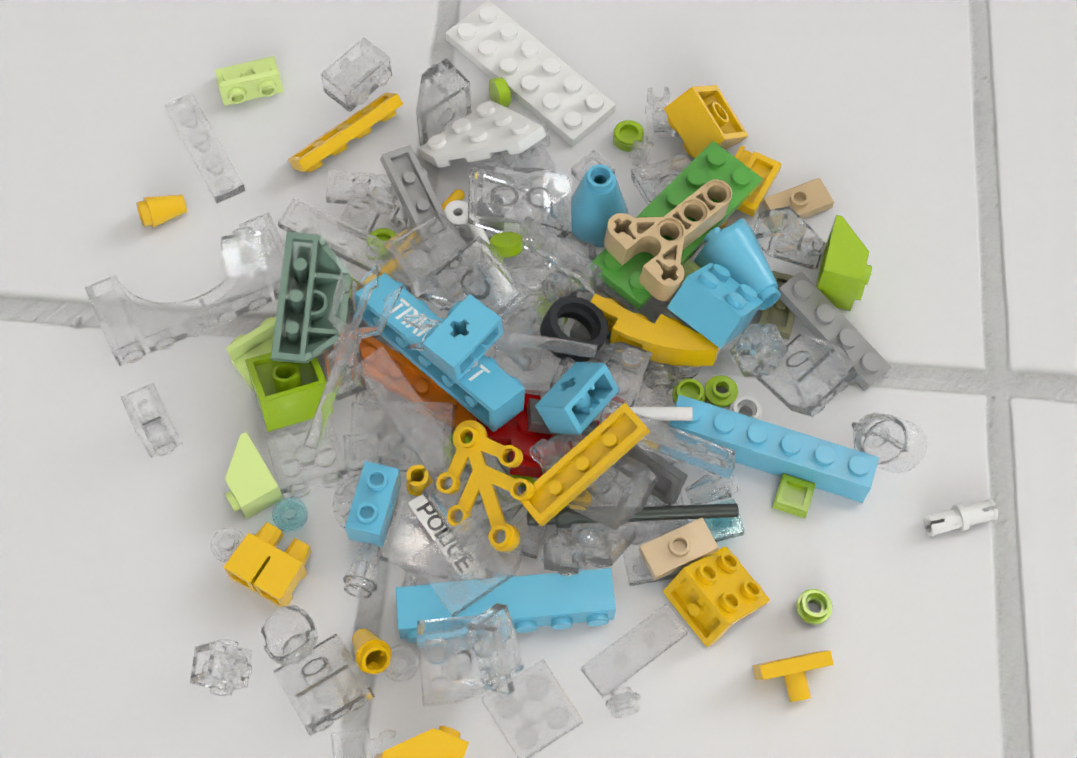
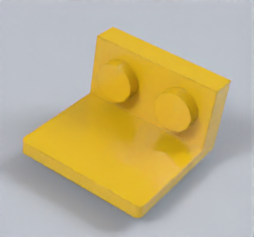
[663,547,770,648]

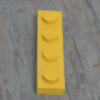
[288,93,403,173]
[519,403,651,527]

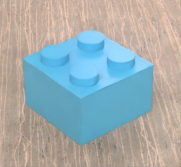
[667,263,764,349]

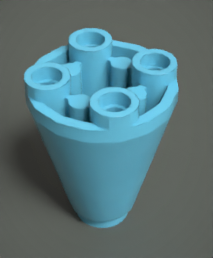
[565,164,628,247]
[694,219,781,310]

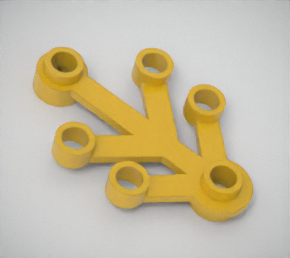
[436,420,534,552]

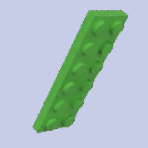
[589,141,763,310]

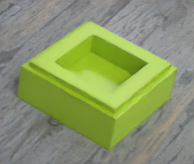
[772,473,816,518]

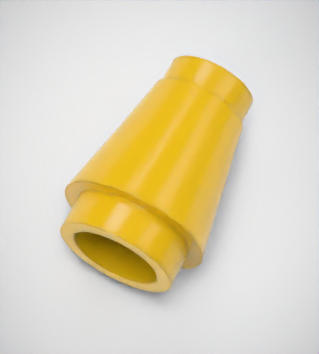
[136,194,187,228]
[352,628,391,674]

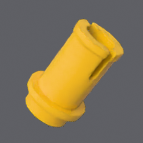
[406,464,434,498]

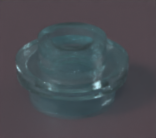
[272,497,308,532]

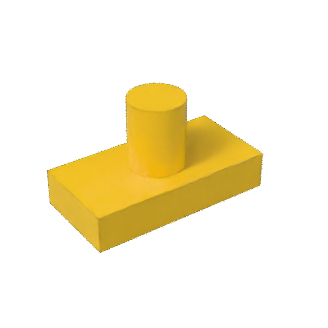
[752,650,834,702]

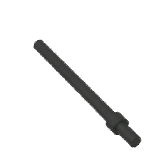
[527,503,739,528]

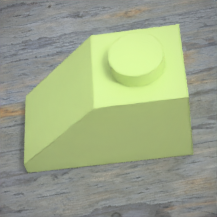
[225,432,283,519]

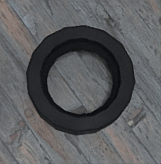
[540,296,609,363]

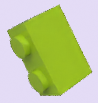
[816,215,872,311]
[245,352,333,432]

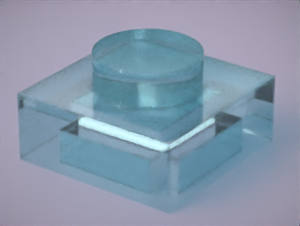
[704,499,745,542]

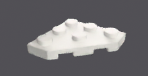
[418,100,546,168]

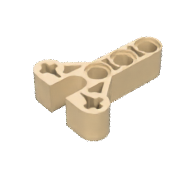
[604,179,732,301]

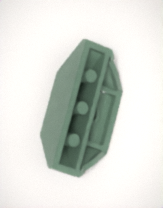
[271,232,351,364]

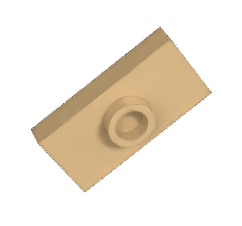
[762,178,834,229]
[639,517,719,580]

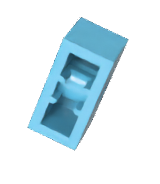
[422,294,504,382]
[535,362,620,435]
[345,461,402,548]

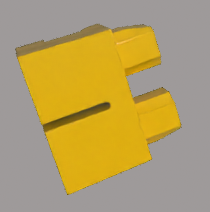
[223,522,312,610]

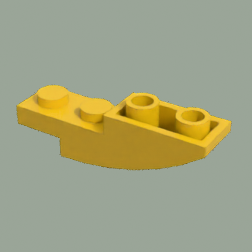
[590,293,720,367]

